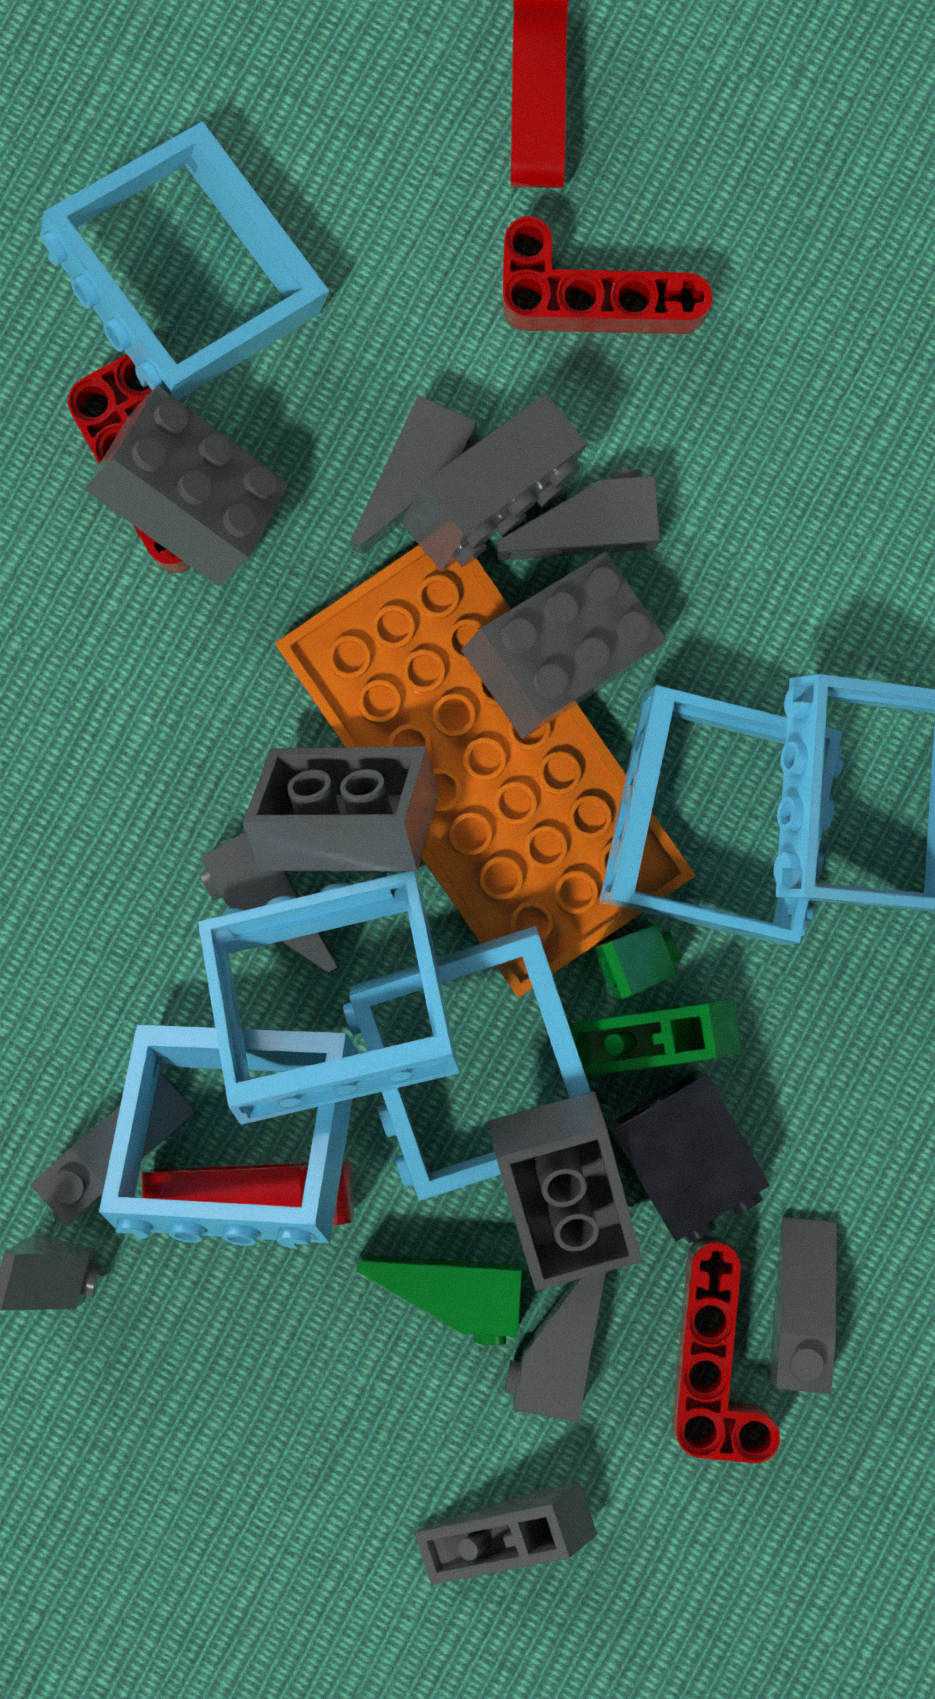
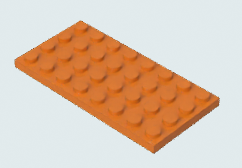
[275,545,696,998]

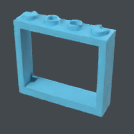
[39,121,329,400]
[774,674,935,912]
[599,685,844,945]
[198,871,460,1125]
[343,926,591,1201]
[99,1025,359,1249]

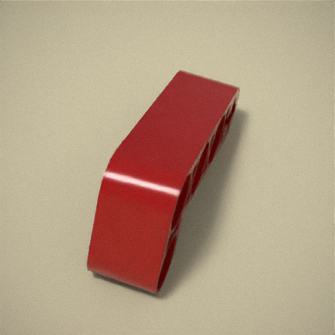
[510,0,568,188]
[502,216,713,334]
[67,354,191,573]
[141,1162,354,1226]
[672,1237,780,1464]

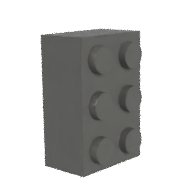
[84,385,289,586]
[401,394,588,572]
[461,551,667,739]
[243,746,439,871]
[488,1091,643,1291]

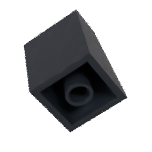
[606,1070,770,1243]

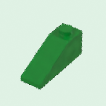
[594,924,681,999]
[569,998,742,1076]
[357,1255,522,1345]

